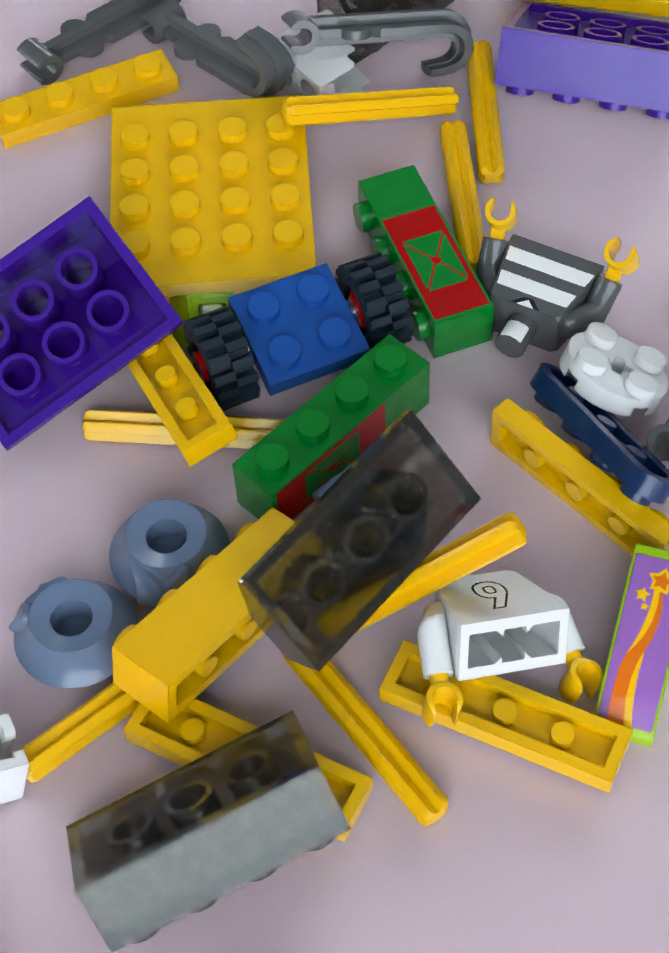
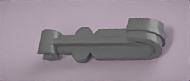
[17,0,181,85]
[140,0,294,97]
[281,8,474,77]

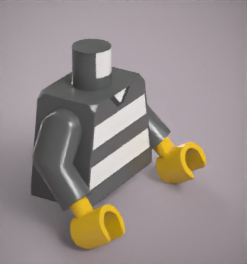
[476,197,640,358]

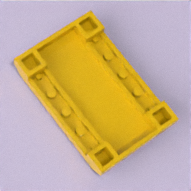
[110,93,316,303]

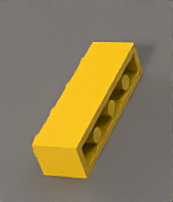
[112,507,327,723]

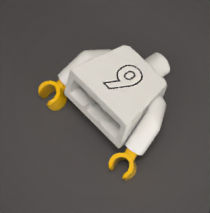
[417,570,604,727]

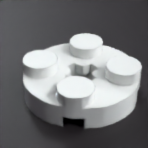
[560,322,669,416]

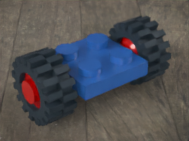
[183,252,414,411]

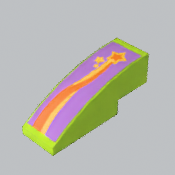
[595,543,669,747]

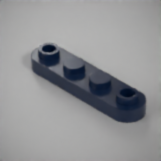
[530,363,669,506]

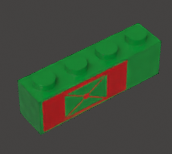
[353,165,494,358]
[232,334,430,520]

